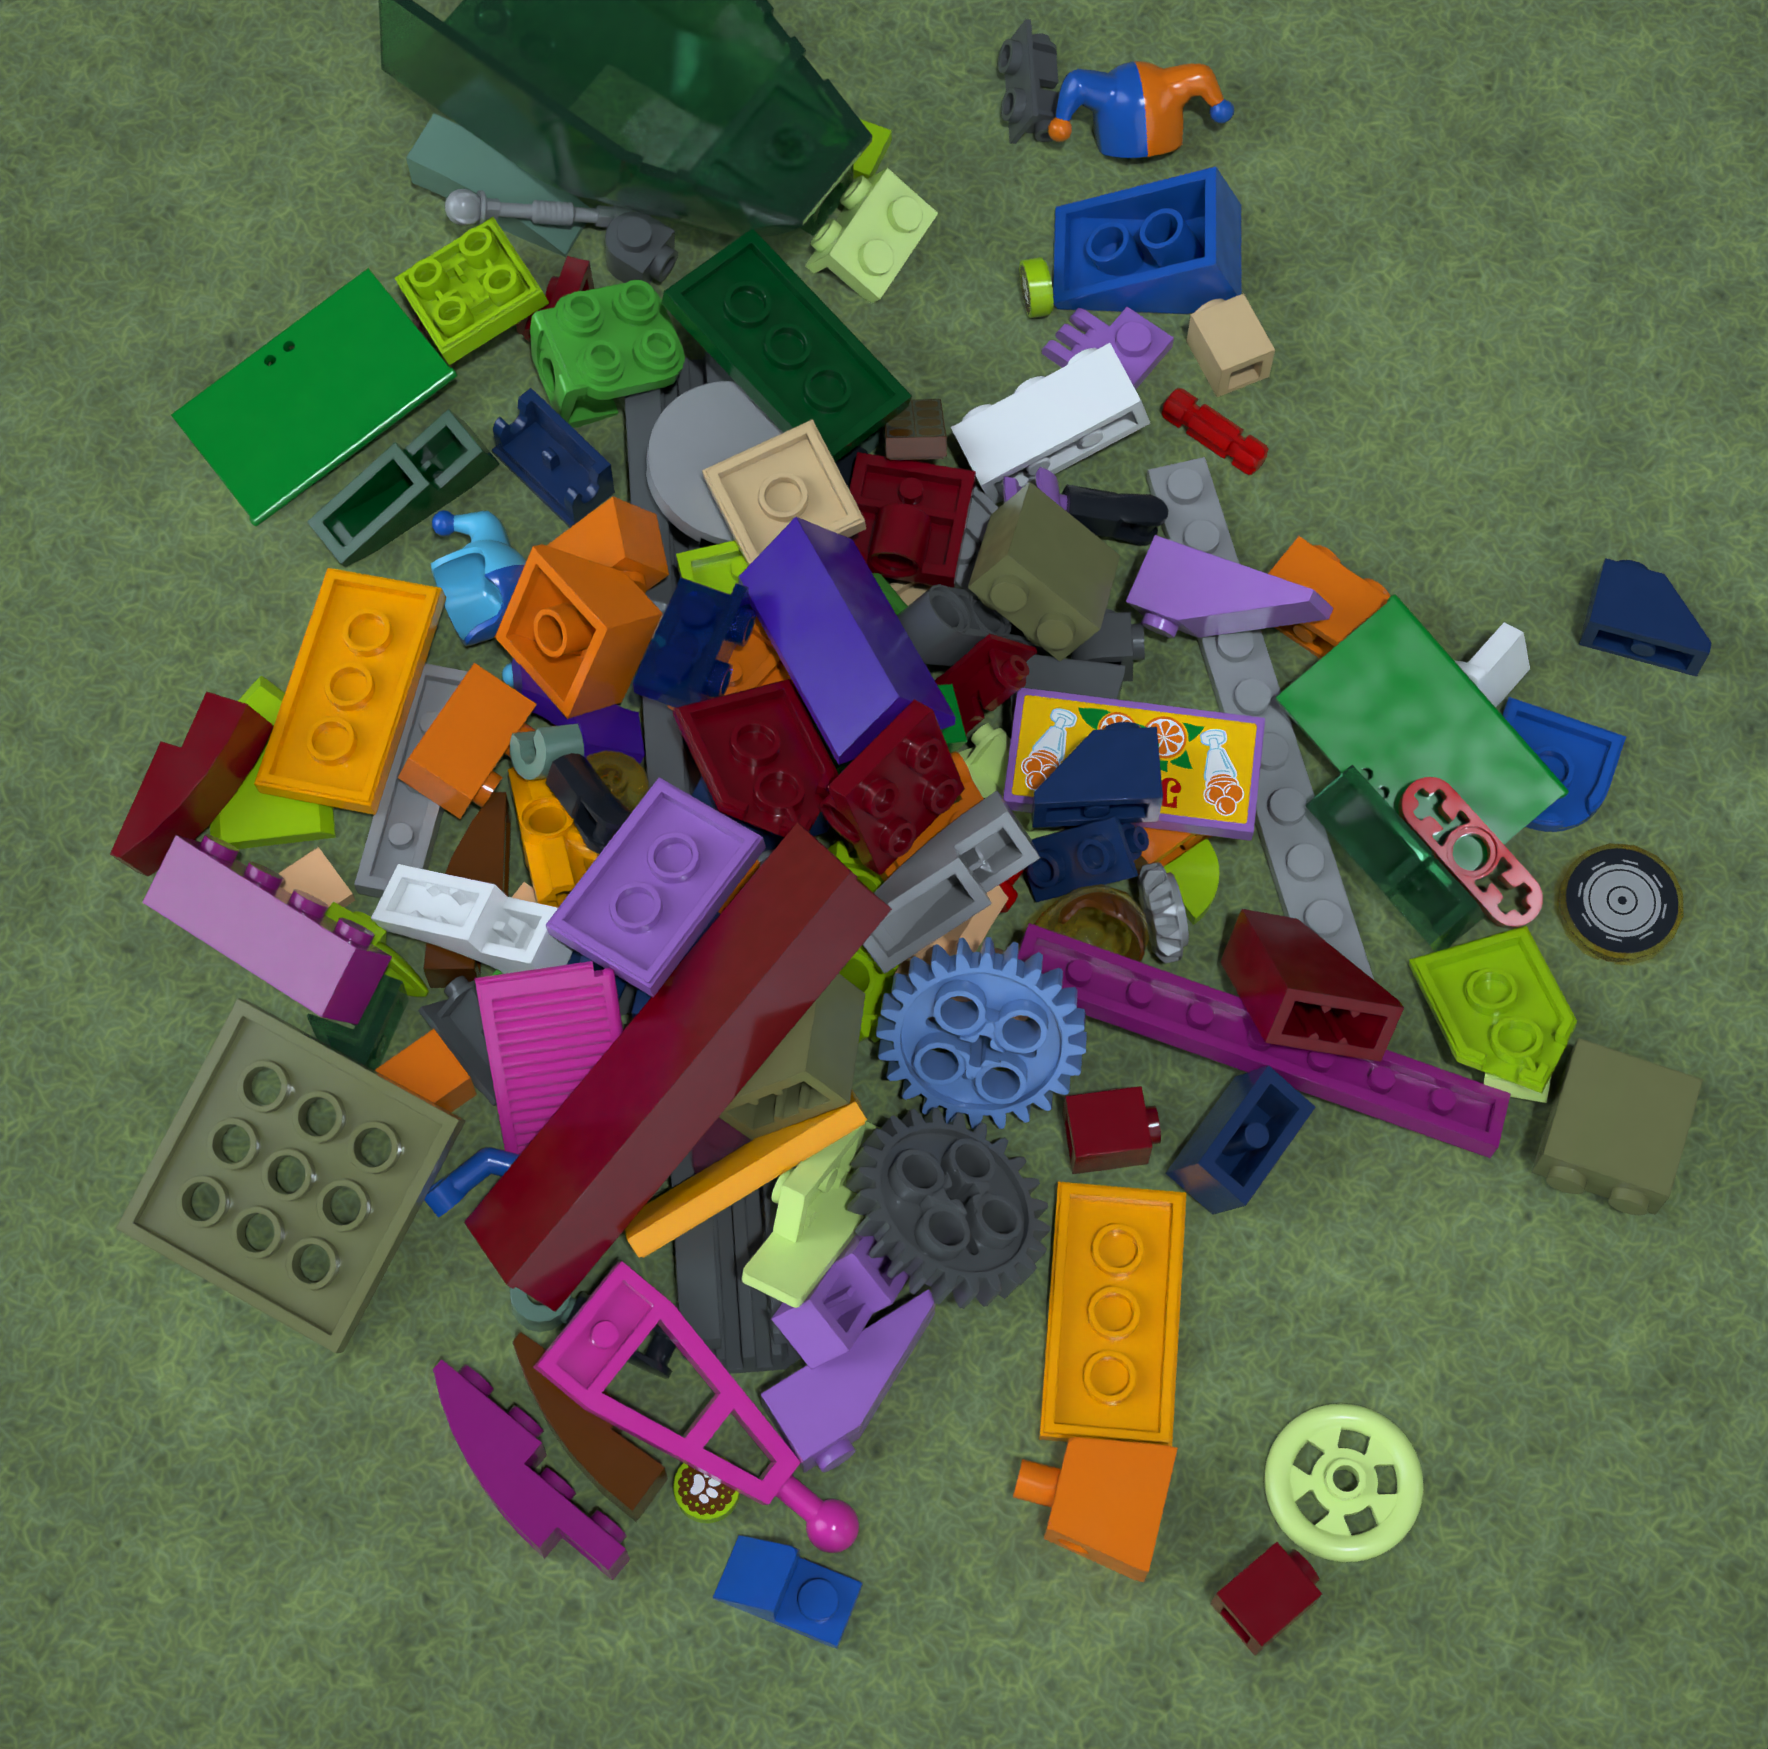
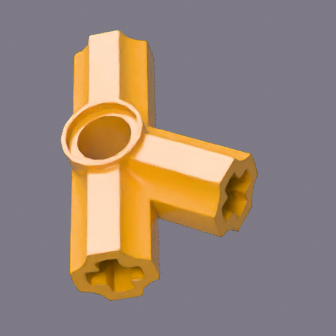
[508,767,599,908]

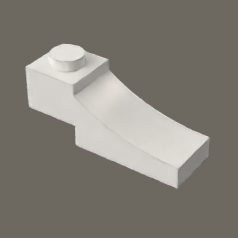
[371,864,574,974]

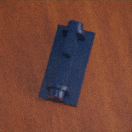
[1024,815,1149,903]

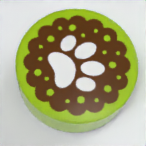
[1019,257,1054,318]
[673,1454,740,1523]

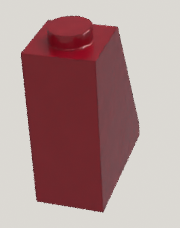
[1220,909,1404,1062]

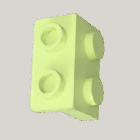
[805,168,938,303]

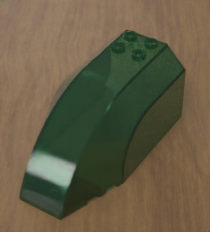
[379,0,873,237]

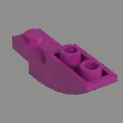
[433,1359,630,1580]

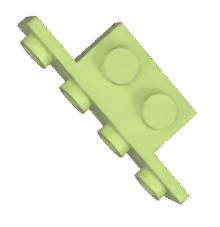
[742,1121,881,1308]

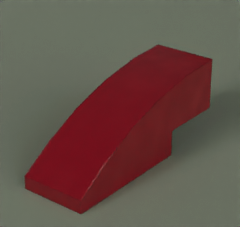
[110,691,274,877]

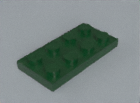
[661,228,912,462]

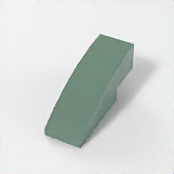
[406,113,590,257]

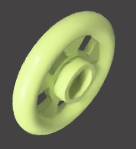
[1264,1403,1423,1562]

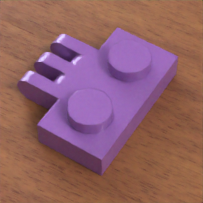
[1041,307,1174,390]

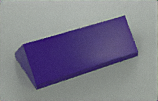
[739,517,956,765]

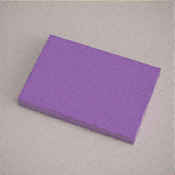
[545,777,766,997]

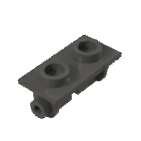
[998,19,1059,144]
[418,976,497,1106]

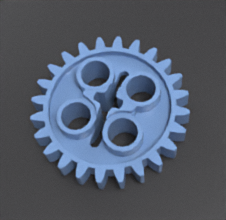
[876,937,1087,1129]

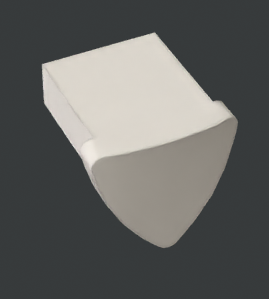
[1454,622,1530,707]

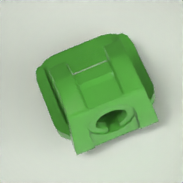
[530,280,685,428]

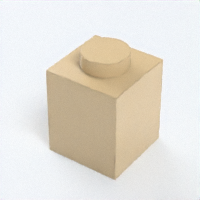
[1186,293,1275,397]

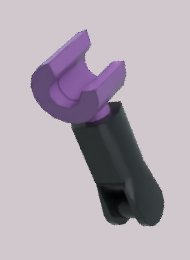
[1003,467,1169,546]

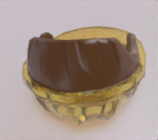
[1034,884,1149,962]

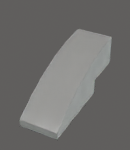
[863,791,1040,974]

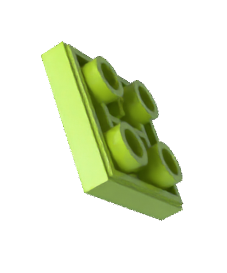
[394,217,549,365]

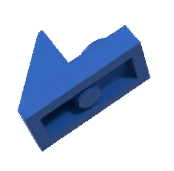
[713,1535,863,1649]

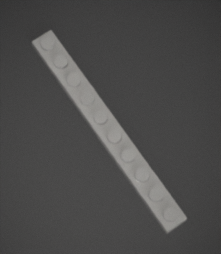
[1146,457,1374,980]

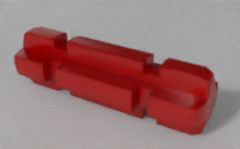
[1161,388,1269,475]

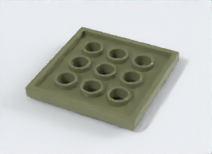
[116,998,465,1353]

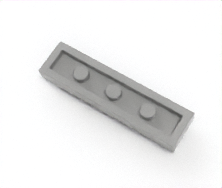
[354,663,468,898]

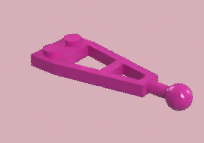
[534,1261,859,1553]

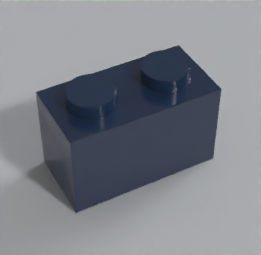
[1166,1065,1315,1215]

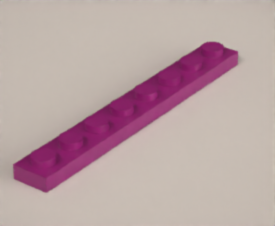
[1018,923,1511,1158]

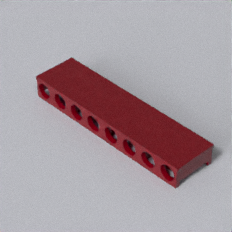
[464,822,892,1312]

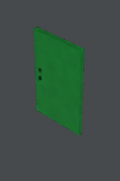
[171,268,457,526]
[1275,594,1569,894]

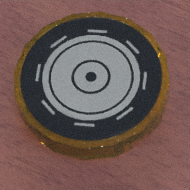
[1557,843,1684,966]

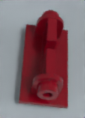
[935,633,1037,735]

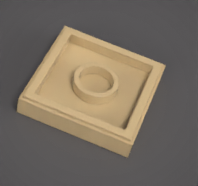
[702,419,866,566]

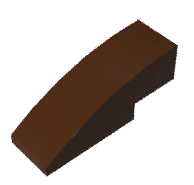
[423,792,512,988]
[512,1332,668,1522]

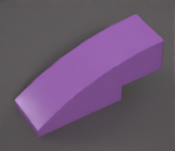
[771,1235,910,1370]

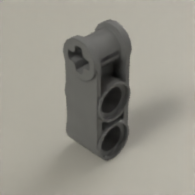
[897,584,1047,666]

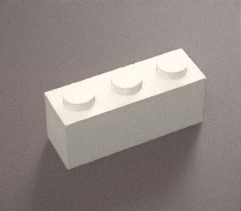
[951,343,1150,504]

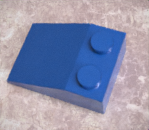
[1053,166,1242,314]

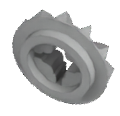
[1137,862,1189,964]

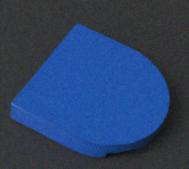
[1502,697,1626,832]

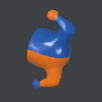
[1048,61,1234,158]

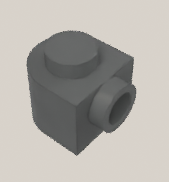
[605,212,678,284]
[1071,609,1145,682]

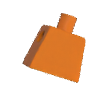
[1013,1437,1178,1582]

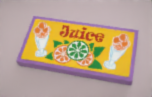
[1003,688,1265,841]

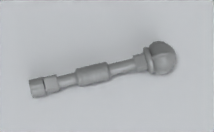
[445,188,633,227]

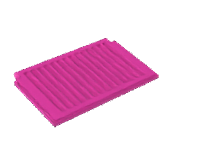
[475,961,623,1154]

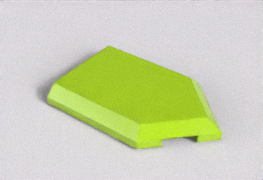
[210,675,336,849]
[1409,925,1577,1093]

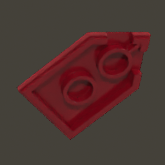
[673,679,838,837]

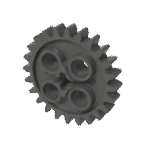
[846,1108,1050,1308]

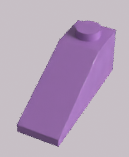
[1126,535,1333,638]
[761,1289,936,1473]

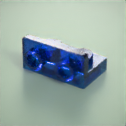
[633,577,756,708]

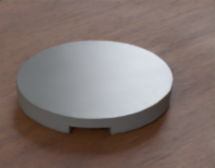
[646,381,783,544]

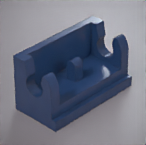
[492,388,615,528]

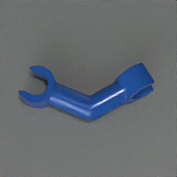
[424,1147,520,1218]

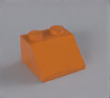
[495,544,663,719]

